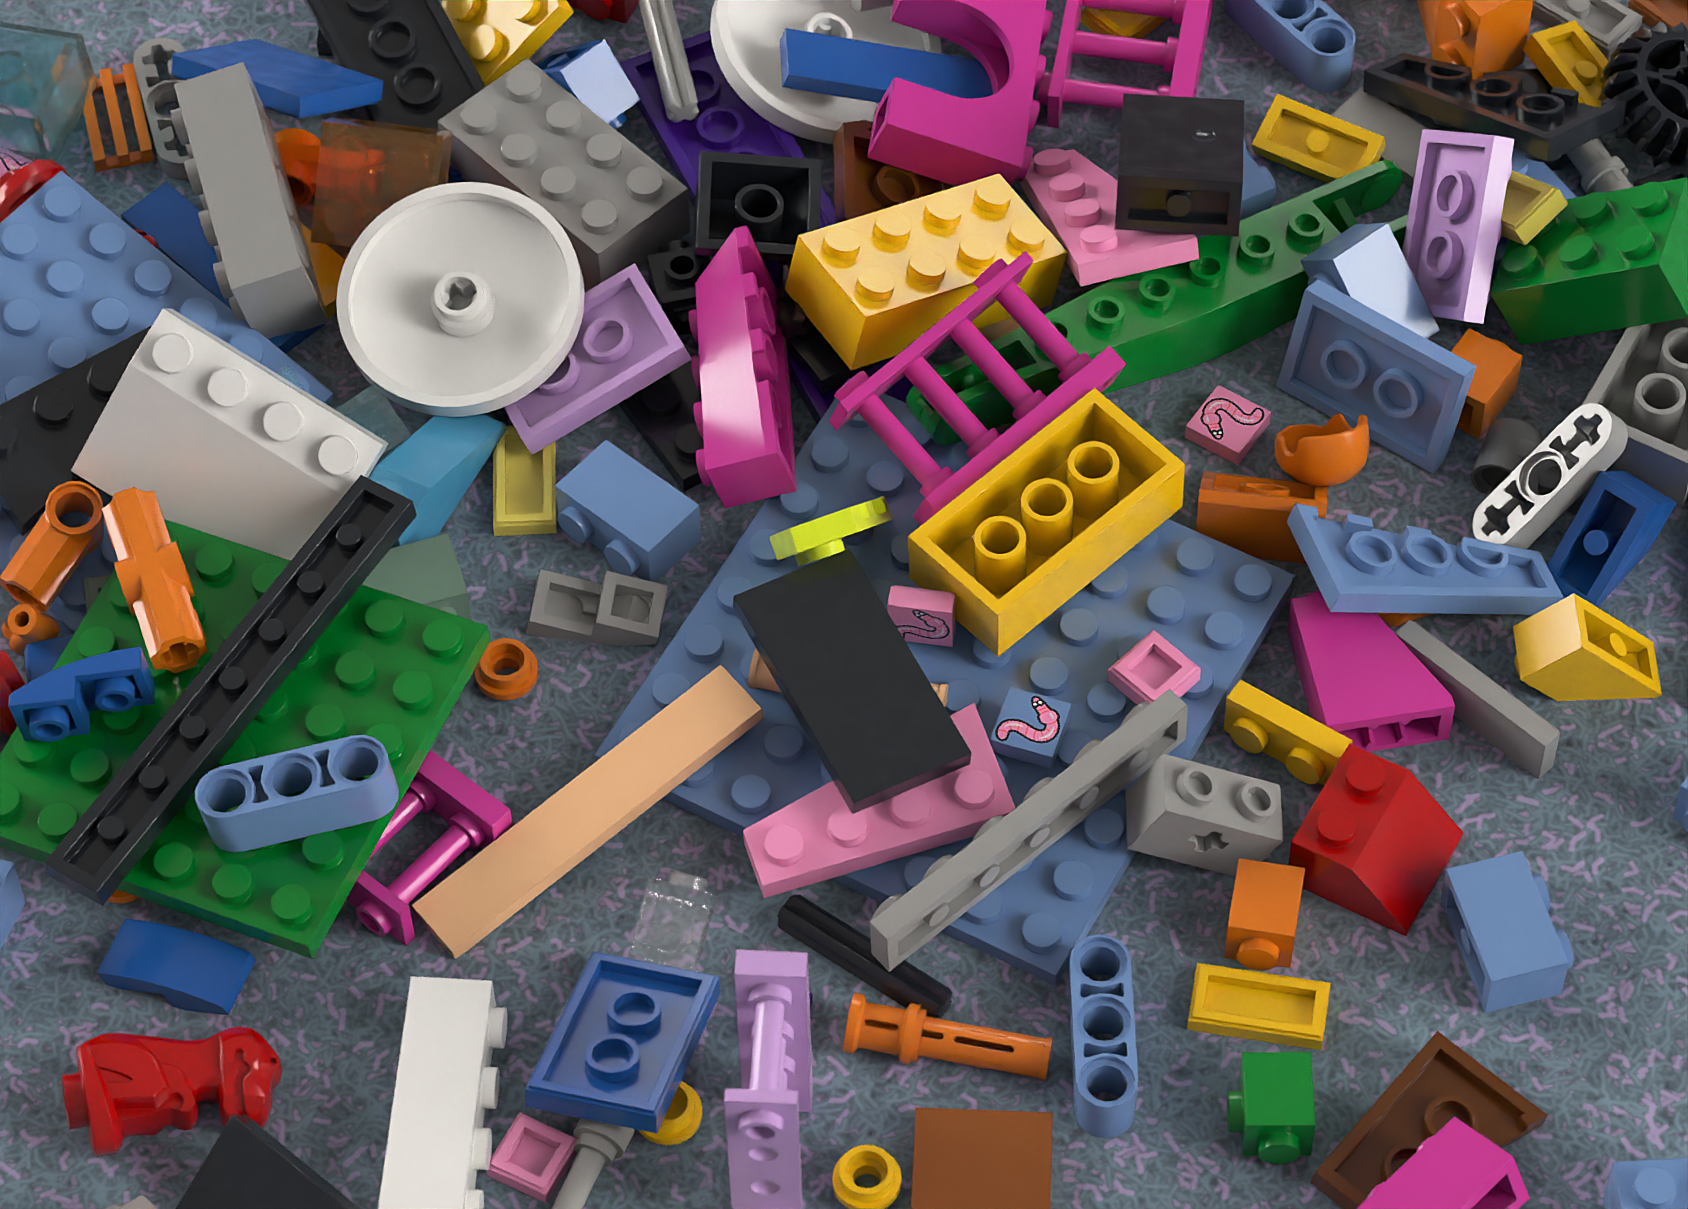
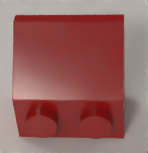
[1288,743,1463,936]

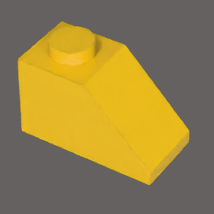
[1513,593,1662,701]

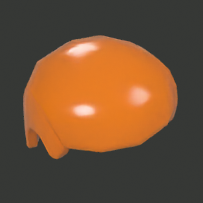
[1275,413,1370,487]

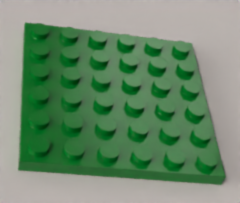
[0,519,491,959]

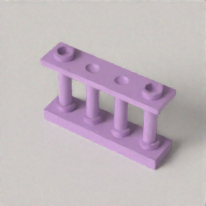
[724,950,813,1209]

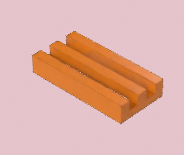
[76,63,155,172]

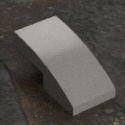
[525,569,668,646]

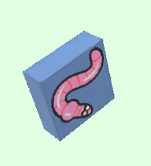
[989,686,1072,769]

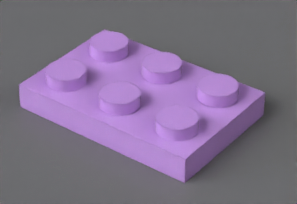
[1402,129,1514,324]
[504,263,692,455]

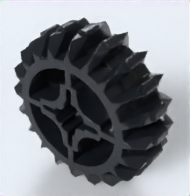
[1598,21,1688,168]

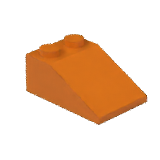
[1416,0,1533,80]

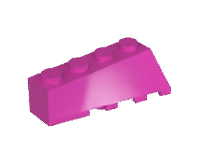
[689,225,797,509]

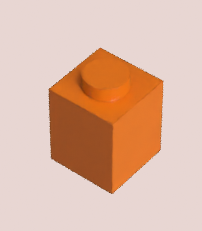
[1451,328,1523,439]
[1224,858,1305,971]

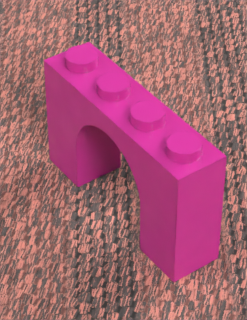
[867,0,1053,186]

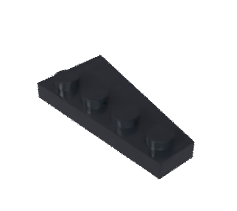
[1363,53,1626,162]

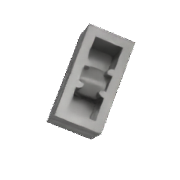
[1125,754,1283,876]

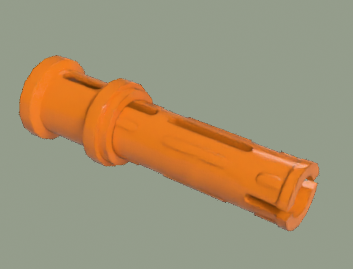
[843,993,1053,1081]

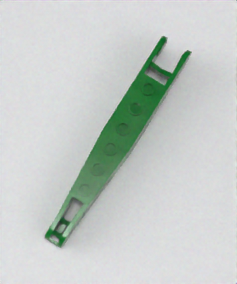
[906,160,1408,446]

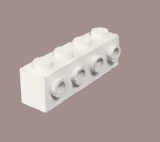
[378,976,507,1209]

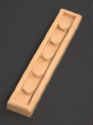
[412,664,764,959]

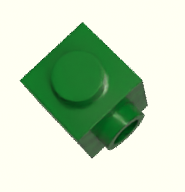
[1227,1052,1316,1164]

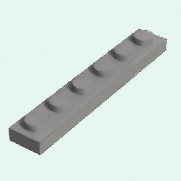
[869,689,1188,972]

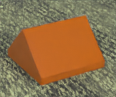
[1196,471,1328,564]

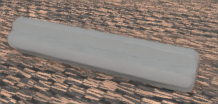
[638,0,699,123]

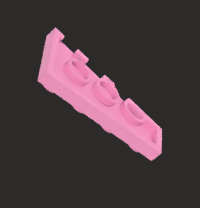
[1020,149,1199,286]
[743,703,1015,898]

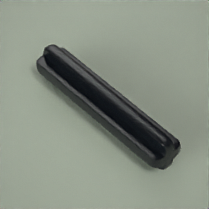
[777,894,952,1019]

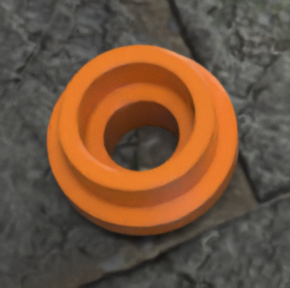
[474,638,539,700]

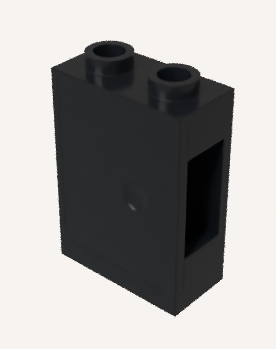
[1115,93,1244,237]

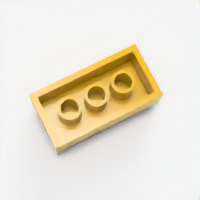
[785,174,1067,370]
[908,388,1185,657]

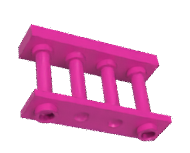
[1038,0,1214,128]
[829,251,1126,526]
[346,750,513,946]

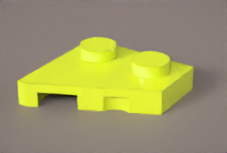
[769,496,893,567]

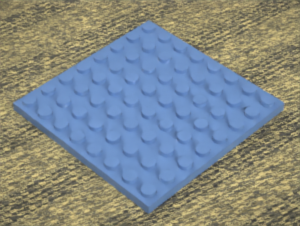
[594,378,1295,986]

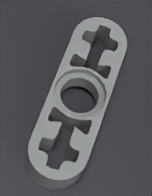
[133,38,190,180]
[1472,403,1628,549]

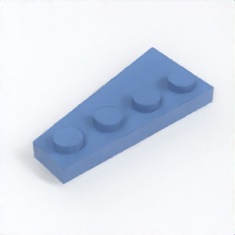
[1287,503,1563,615]

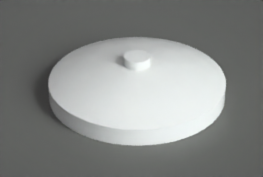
[710,0,941,144]
[336,182,585,417]

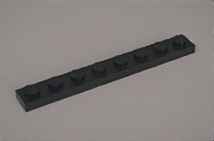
[44,475,417,906]

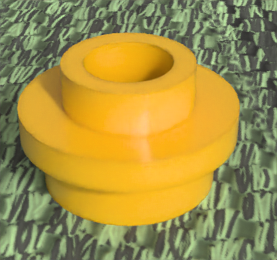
[832,1145,901,1209]

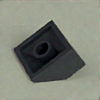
[693,151,822,262]

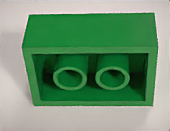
[1490,177,1688,345]

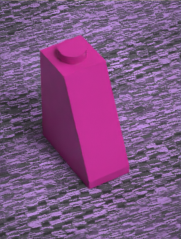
[1287,591,1455,752]

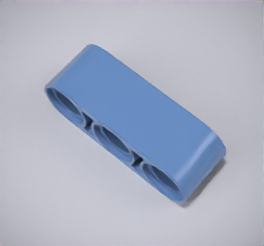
[1222,0,1356,92]
[195,735,399,852]
[1068,934,1138,1138]

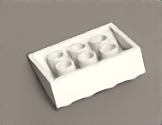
[71,308,389,561]

